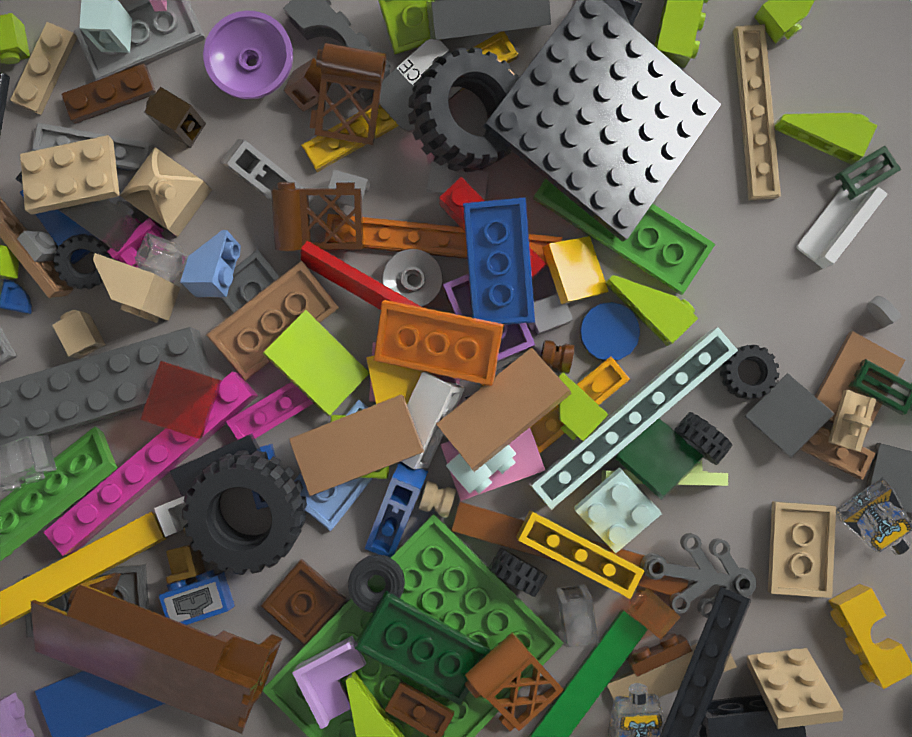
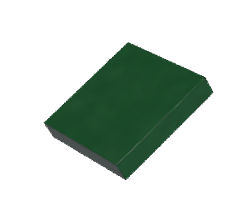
[615,418,704,500]

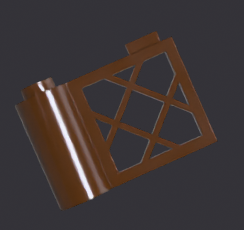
[310,43,386,145]
[271,182,364,251]

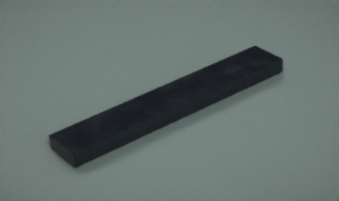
[660,587,751,737]

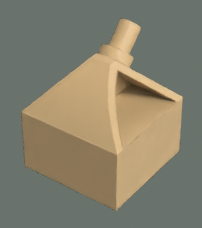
[119,147,212,237]

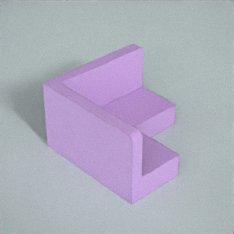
[292,636,366,729]

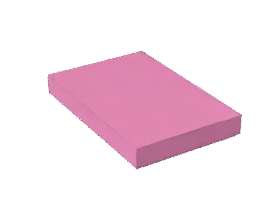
[440,428,546,501]

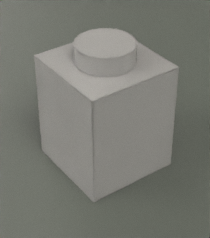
[527,294,573,335]

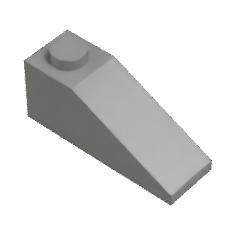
[220,139,315,204]

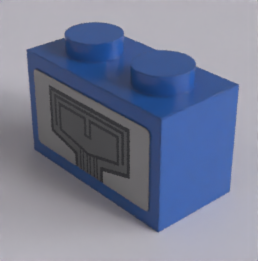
[159,569,235,625]

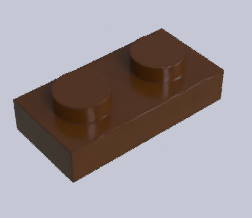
[626,633,692,677]
[385,681,454,737]

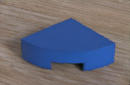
[0,279,32,314]

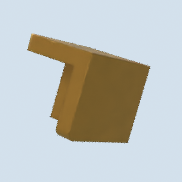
[165,544,205,583]

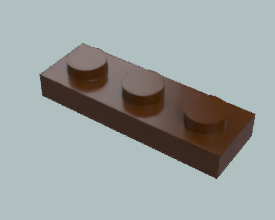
[61,63,156,124]

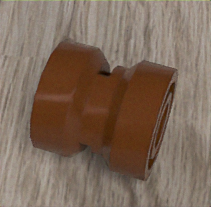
[541,340,575,374]

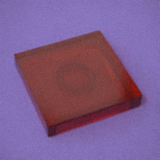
[140,361,222,439]

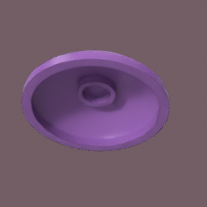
[203,11,293,100]

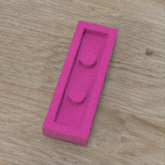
[226,382,313,440]

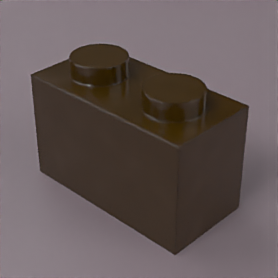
[144,86,206,148]

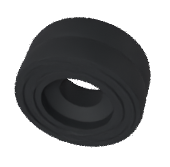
[348,555,405,613]

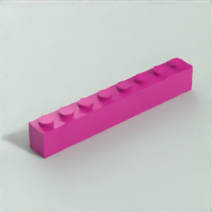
[43,372,258,556]

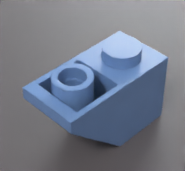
[180,230,241,297]

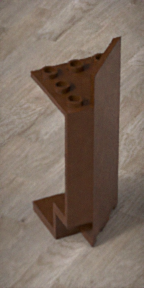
[30,572,283,734]

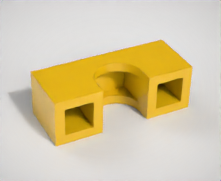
[828,584,912,689]

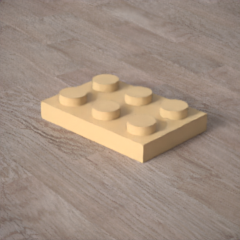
[20,135,119,215]
[768,501,836,598]
[747,648,843,729]

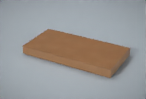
[206,260,339,381]
[436,347,571,472]
[289,395,424,496]

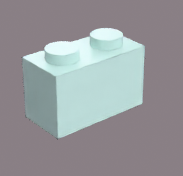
[79,0,132,53]

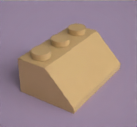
[93,253,180,323]

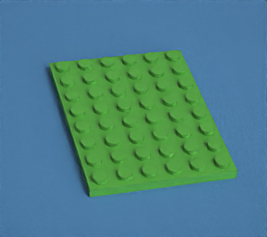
[263,514,564,737]

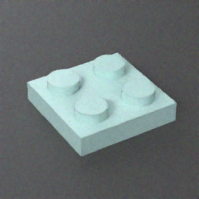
[574,467,662,553]

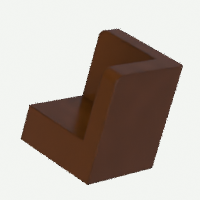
[284,58,332,112]

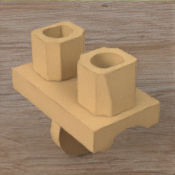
[828,390,876,452]

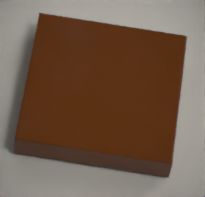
[261,559,347,646]

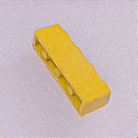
[516,510,644,599]

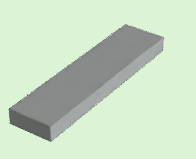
[31,123,155,172]

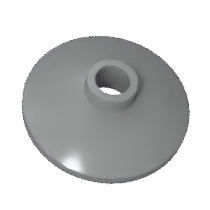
[383,249,442,307]

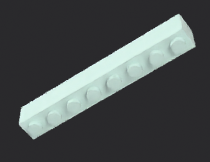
[529,327,738,510]

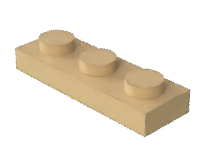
[10,22,77,115]

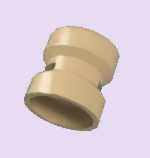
[419,481,456,518]

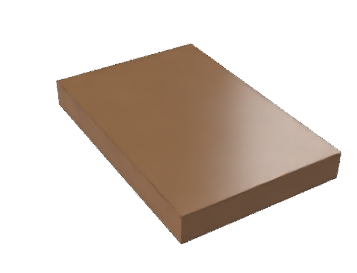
[815,331,905,436]

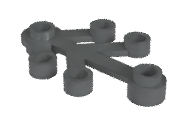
[640,533,756,618]

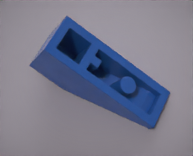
[364,462,428,558]

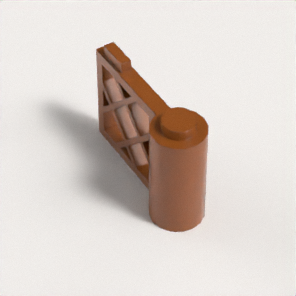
[465,632,564,732]

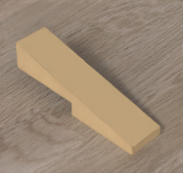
[607,644,737,712]

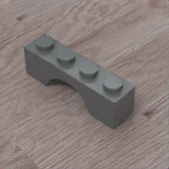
[283,0,391,102]

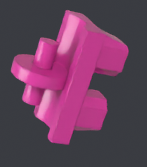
[107,218,168,268]

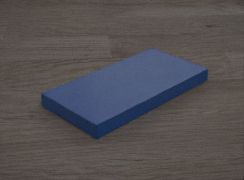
[463,197,535,325]
[35,671,165,737]

